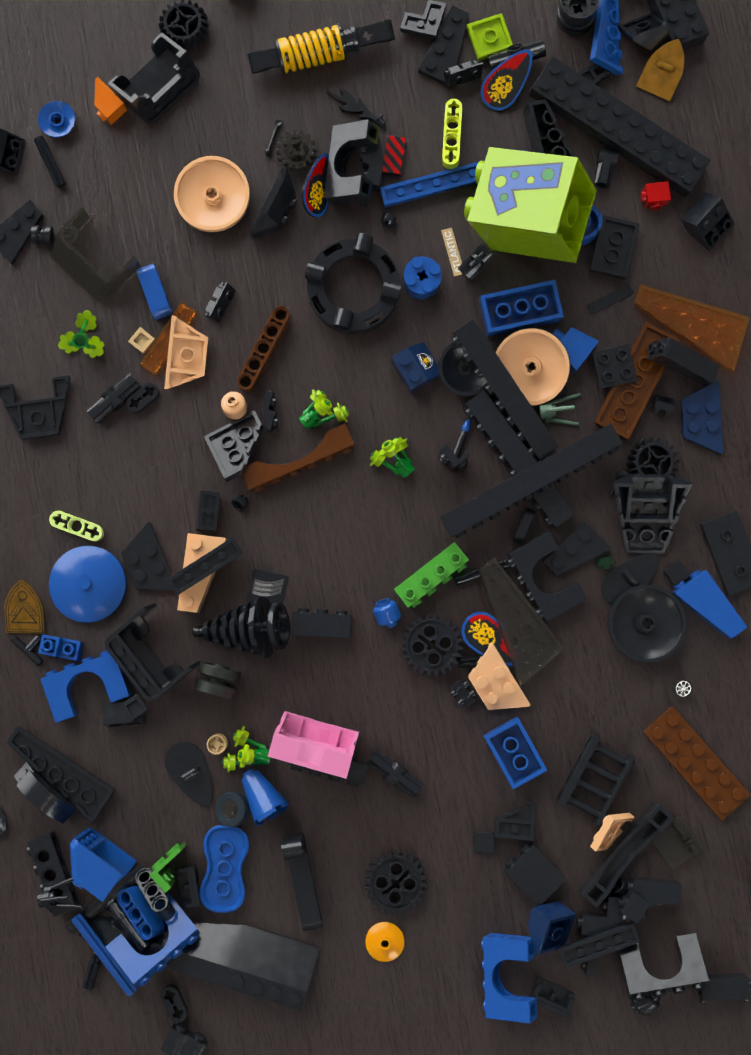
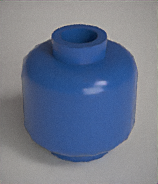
[373,598,401,628]

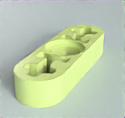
[49,511,104,542]

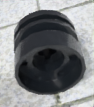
[557,0,599,35]

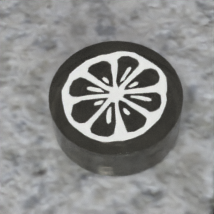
[672,679,693,698]

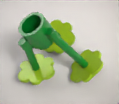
[58,310,104,358]

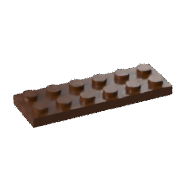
[594,322,679,440]
[642,706,751,821]

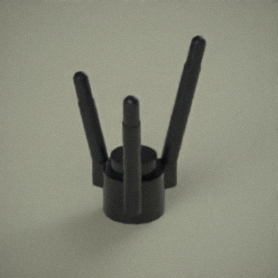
[37,877,83,909]

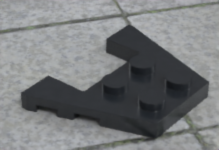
[0,375,71,440]

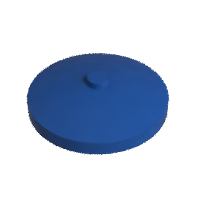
[49,546,127,622]

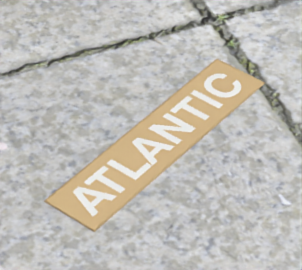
[441,228,462,276]

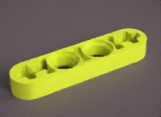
[442,99,462,169]

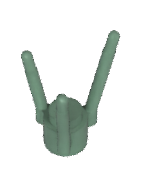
[539,393,581,426]

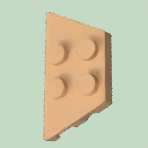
[164,315,208,389]
[468,642,530,710]

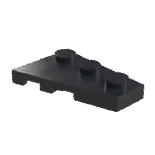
[0,200,43,266]

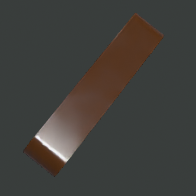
[237,306,290,393]

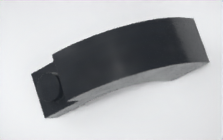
[14,762,76,824]

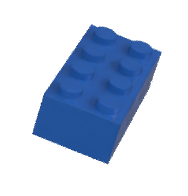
[479,280,564,338]

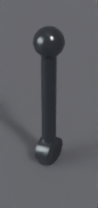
[264,119,282,156]

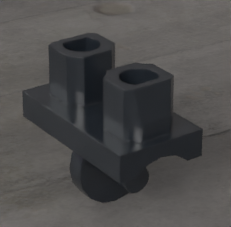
[458,243,495,282]

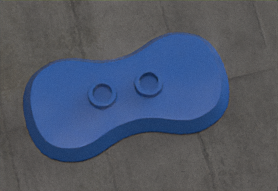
[199,825,249,913]

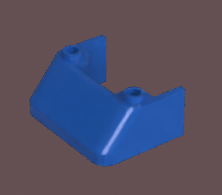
[70,827,137,902]

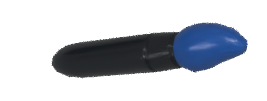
[453,419,471,458]

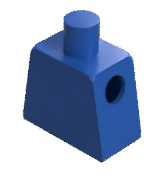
[552,328,599,374]

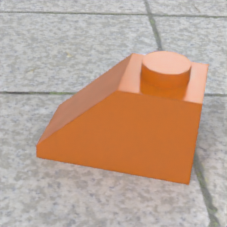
[94,77,127,125]

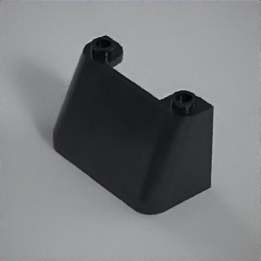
[108,32,200,124]

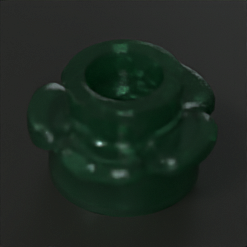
[597,555,616,570]

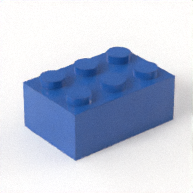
[483,717,547,789]

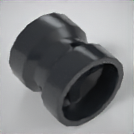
[31,225,54,245]

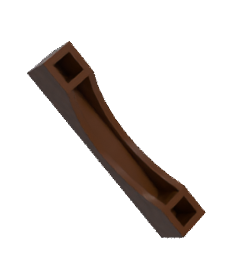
[242,424,355,493]

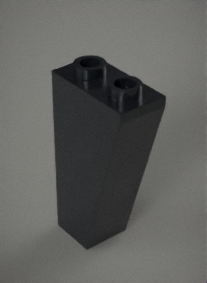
[646,337,720,385]

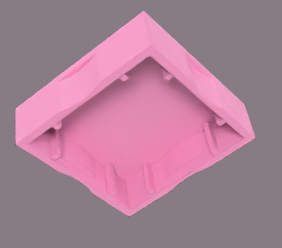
[268,711,359,779]

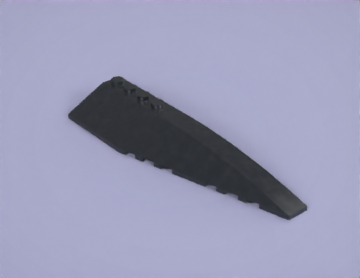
[79,916,320,1011]

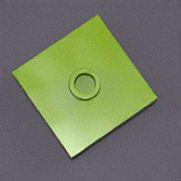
[466,13,513,61]

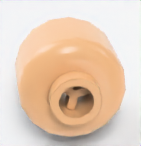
[221,392,247,420]

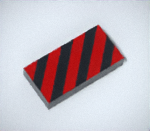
[382,135,406,176]

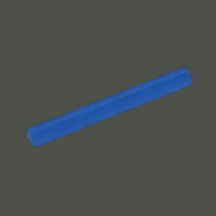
[72,914,137,996]

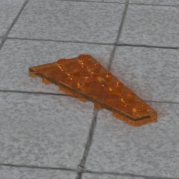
[634,284,750,372]

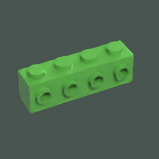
[394,542,469,608]

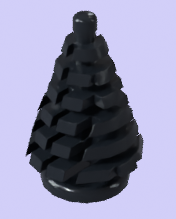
[192,596,290,658]

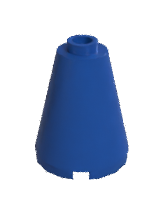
[241,769,290,826]

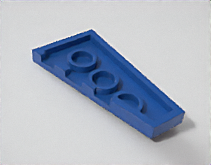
[590,0,623,76]

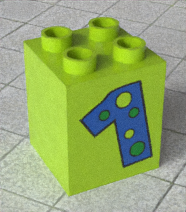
[464,147,597,263]

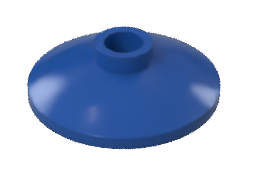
[38,101,76,138]

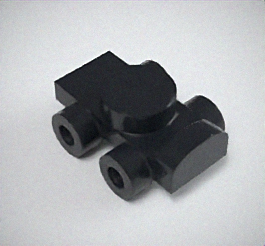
[450,679,477,708]

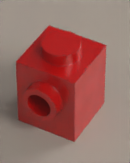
[640,181,671,210]

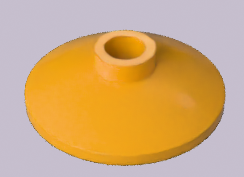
[365,922,404,962]

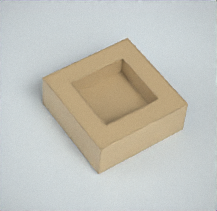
[128,327,156,354]

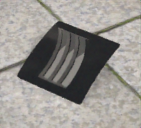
[246,569,289,605]

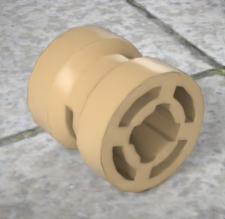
[207,733,228,755]

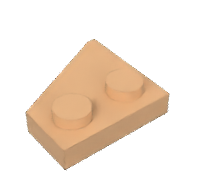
[590,813,635,852]

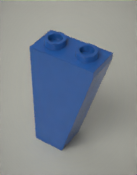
[671,569,747,638]

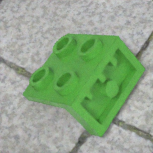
[149,842,186,893]

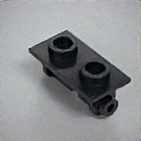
[443,59,484,88]
[204,282,236,323]

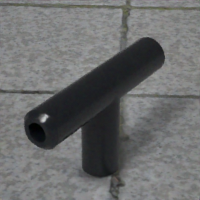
[11,634,43,666]

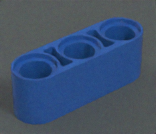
[136,263,173,320]
[117,885,165,940]

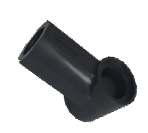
[594,148,619,189]

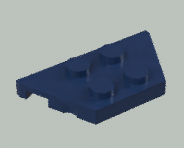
[680,381,723,454]

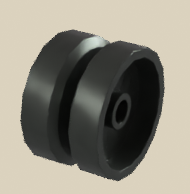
[194,661,242,699]

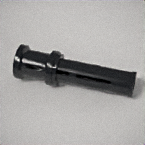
[104,897,151,953]

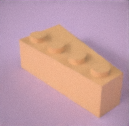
[177,533,229,613]

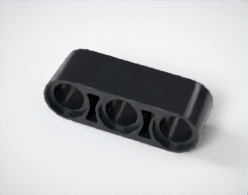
[135,868,175,921]

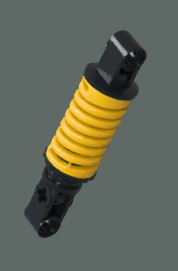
[247,19,395,75]

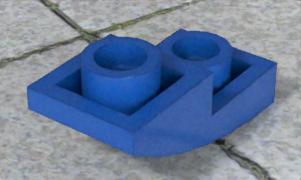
[38,634,84,661]

